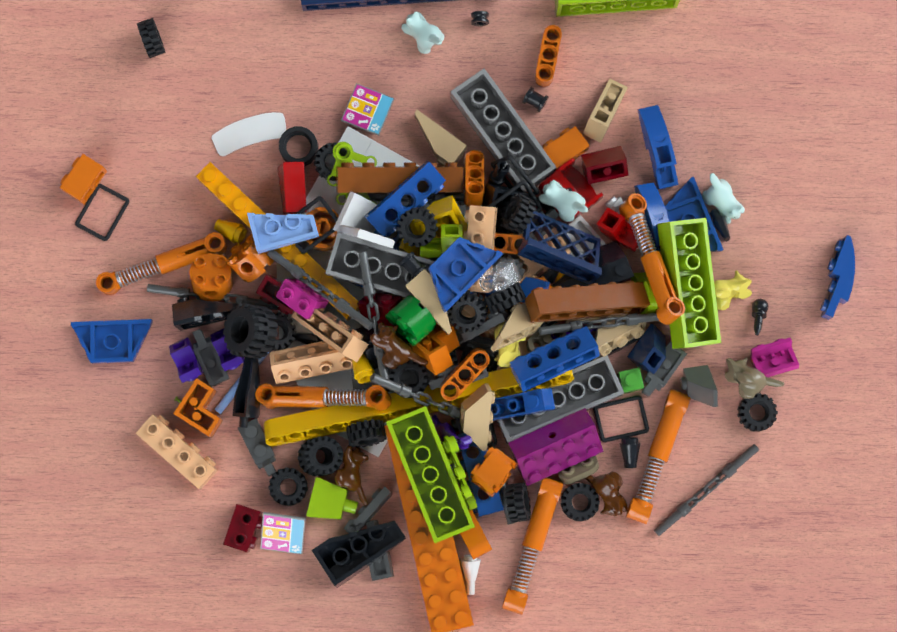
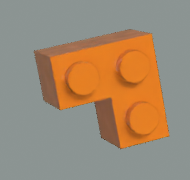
[409,322,460,375]
[173,378,223,438]

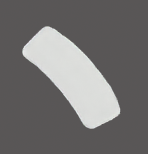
[212,112,286,156]

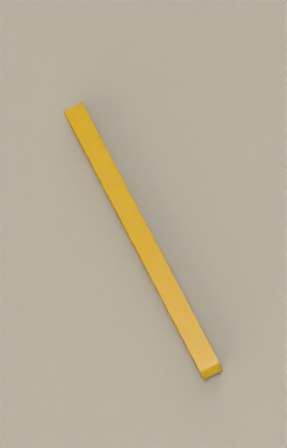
[264,358,574,446]

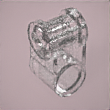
[479,258,521,291]

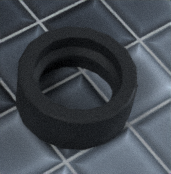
[279,126,318,167]

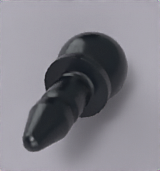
[752,298,769,336]

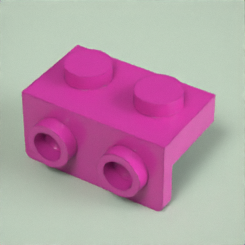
[276,278,329,319]
[750,338,799,377]

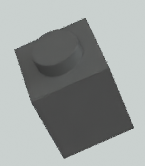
[680,365,718,407]

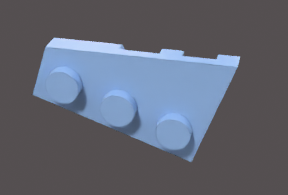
[247,213,319,254]

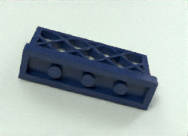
[517,211,602,285]

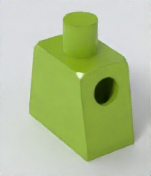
[306,477,358,519]

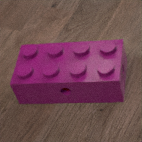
[508,408,604,486]

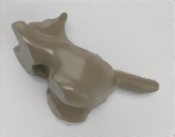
[725,358,784,399]

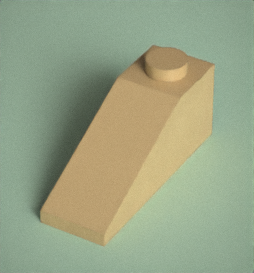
[583,79,628,143]
[415,110,467,166]
[405,269,452,335]
[491,303,543,352]

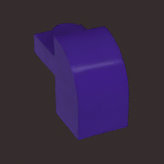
[210,328,244,371]
[169,337,204,383]

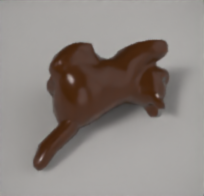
[370,323,428,369]
[335,445,369,505]
[585,471,628,517]

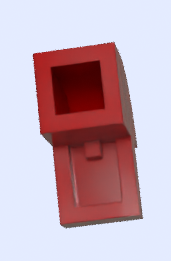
[596,208,640,252]

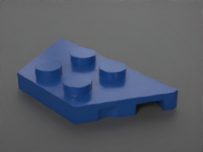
[665,177,724,252]
[428,237,503,312]
[71,319,153,364]

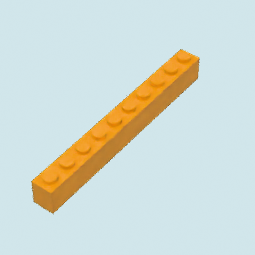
[196,162,359,321]

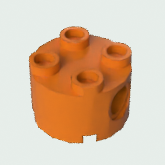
[306,207,339,251]
[226,234,274,283]
[189,253,233,301]
[470,447,518,497]

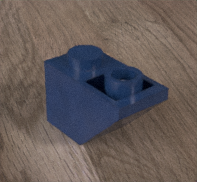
[627,324,666,374]

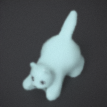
[401,12,444,54]
[702,173,745,224]
[539,180,588,222]

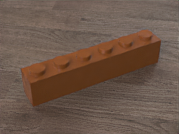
[336,162,463,193]
[524,281,650,323]

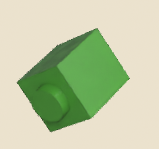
[616,368,644,394]

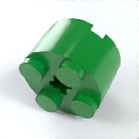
[385,295,436,346]

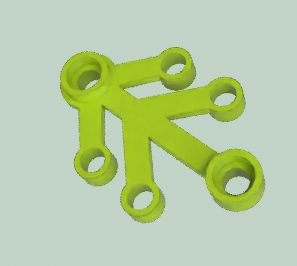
[326,142,378,205]
[442,436,477,511]

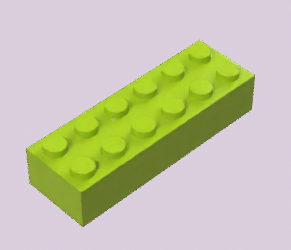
[555,0,680,17]
[657,218,721,349]
[386,406,475,543]

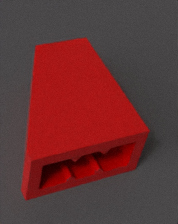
[278,162,307,215]

